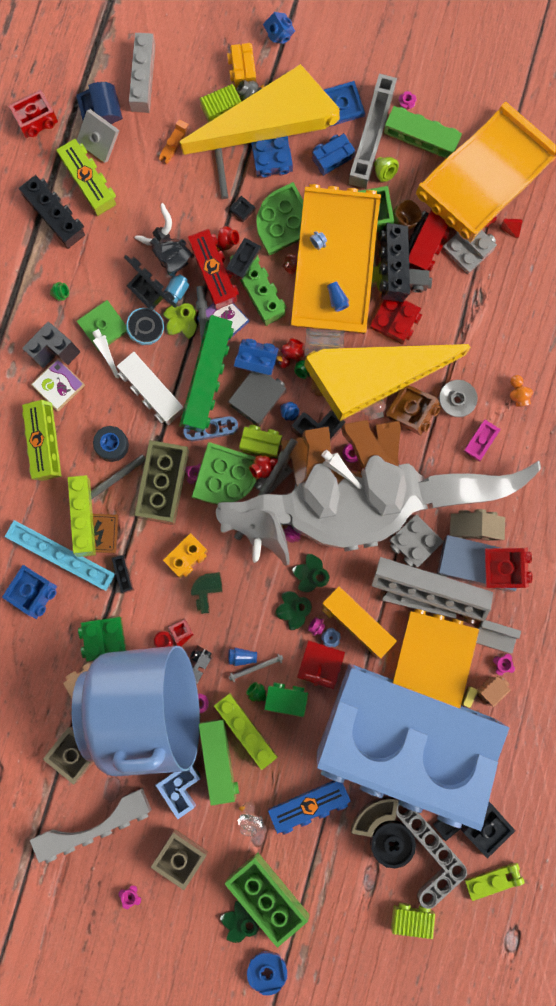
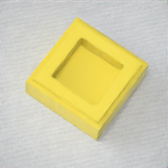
[461,687,478,708]

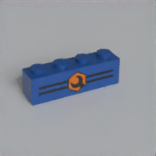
[268,780,351,835]

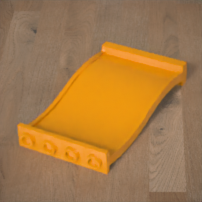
[415,102,556,243]
[291,184,381,334]

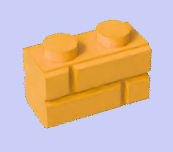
[227,43,256,88]

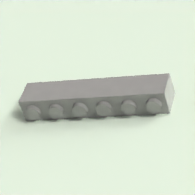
[372,557,493,622]

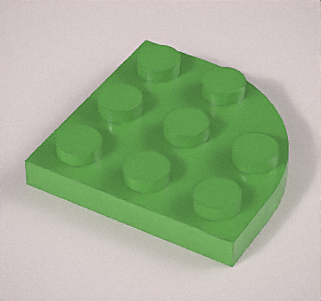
[257,182,303,256]
[191,442,257,505]

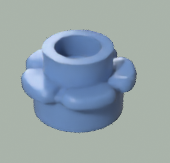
[310,231,327,250]
[322,628,341,647]

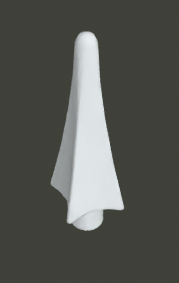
[92,329,120,378]
[321,450,362,489]

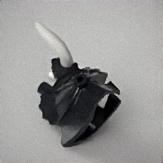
[134,203,194,276]

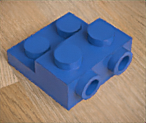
[251,136,293,178]
[234,339,279,375]
[2,565,57,619]

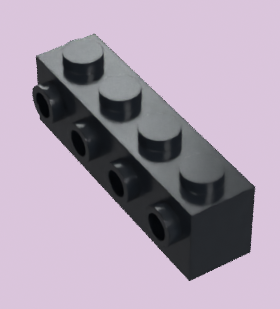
[18,174,85,249]
[378,223,410,302]

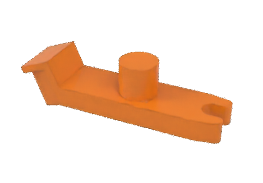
[159,119,189,164]

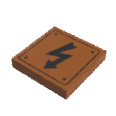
[93,514,119,554]

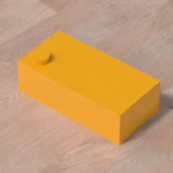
[321,587,397,659]

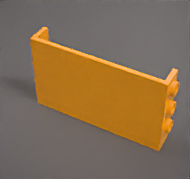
[393,609,479,708]

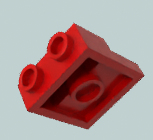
[9,90,58,138]
[370,300,423,344]
[485,547,533,588]

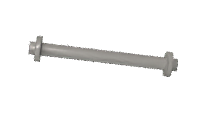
[229,654,284,682]

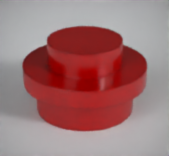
[154,631,173,648]

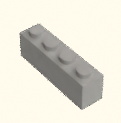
[129,33,156,113]

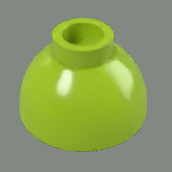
[374,157,399,182]

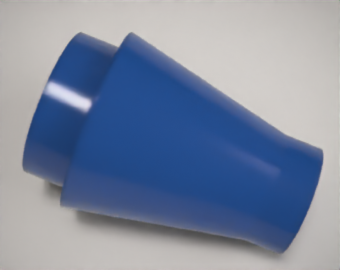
[327,282,349,312]
[228,647,257,667]

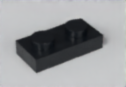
[226,238,261,280]

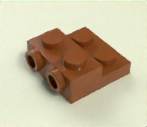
[386,385,440,436]

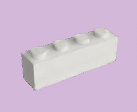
[117,352,184,425]

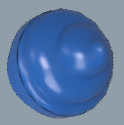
[280,402,299,421]

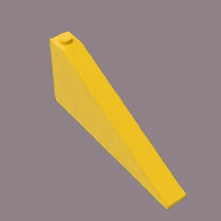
[179,64,340,155]
[304,344,470,421]

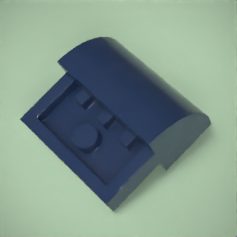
[76,82,123,124]

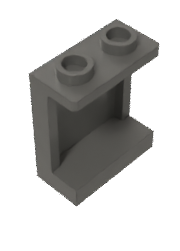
[228,371,286,427]

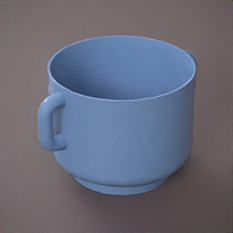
[72,646,200,777]

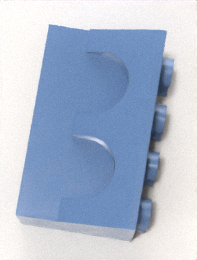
[317,663,509,831]

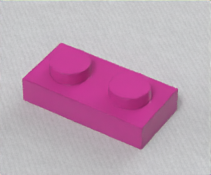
[463,420,501,462]

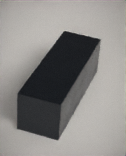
[112,555,134,594]

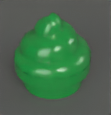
[50,282,69,301]
[294,360,310,379]
[246,682,266,702]

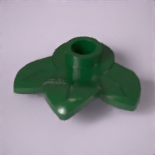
[292,554,330,592]
[275,591,312,630]
[220,901,259,943]

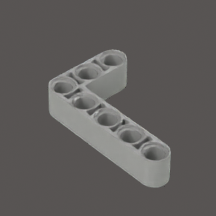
[396,800,467,909]

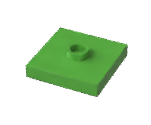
[77,300,127,352]

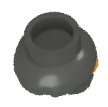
[236,80,264,101]

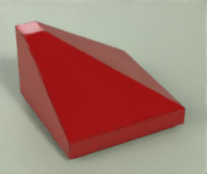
[500,218,523,238]
[168,619,194,647]

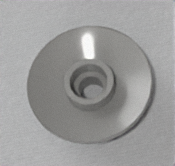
[439,380,478,417]

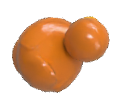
[510,375,533,407]

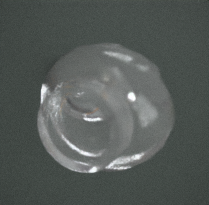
[362,399,386,421]
[238,802,263,837]

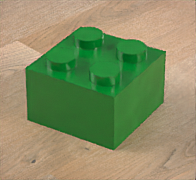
[264,682,308,717]

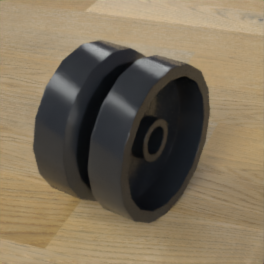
[370,820,416,869]

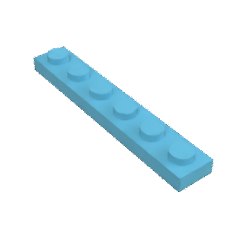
[5,520,116,591]

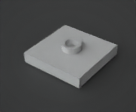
[77,109,119,163]

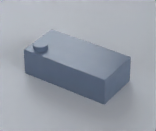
[437,535,517,592]

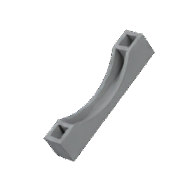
[349,74,397,189]
[30,788,152,864]

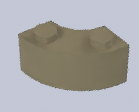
[351,797,398,837]

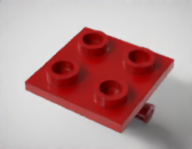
[297,640,345,690]

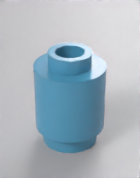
[164,274,189,304]

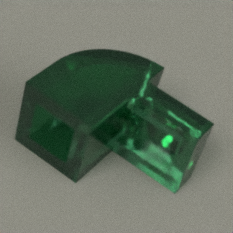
[191,572,223,615]

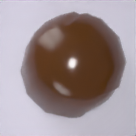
[393,199,422,230]

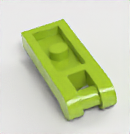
[464,863,525,901]

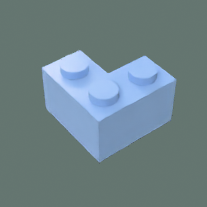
[156,764,201,819]

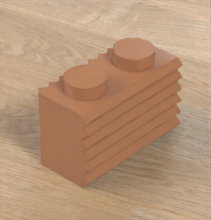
[477,676,511,707]

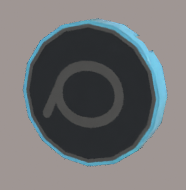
[126,308,164,345]

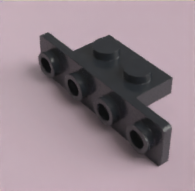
[124,255,178,311]

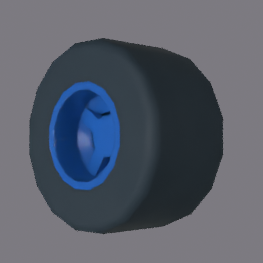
[93,426,129,462]

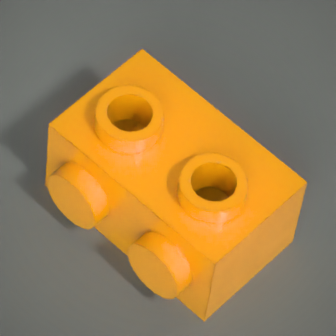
[163,533,208,578]

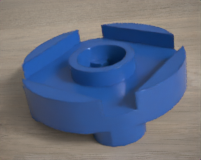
[247,951,287,995]

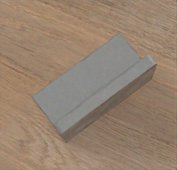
[476,620,521,653]

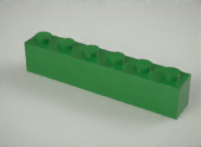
[179,315,234,433]

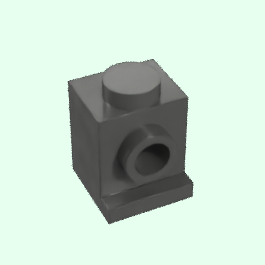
[409,269,432,293]

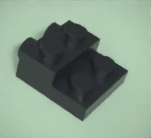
[459,802,516,859]

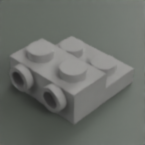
[442,230,497,274]
[389,514,444,568]

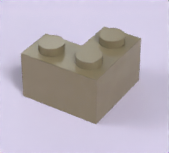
[450,509,505,541]

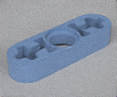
[184,416,238,442]

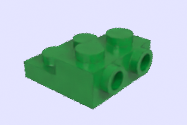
[78,617,127,662]

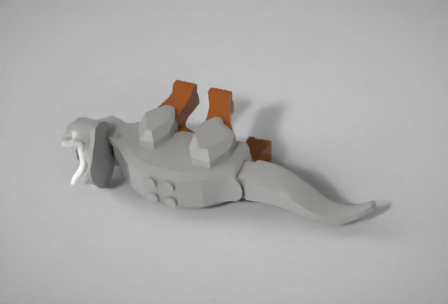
[216,420,541,566]

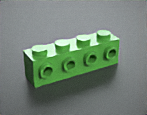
[384,106,462,159]
[230,255,287,326]

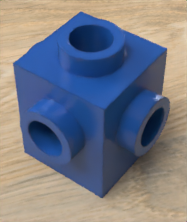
[263,12,295,44]

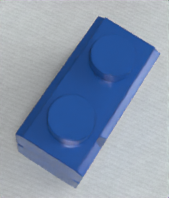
[312,133,355,176]

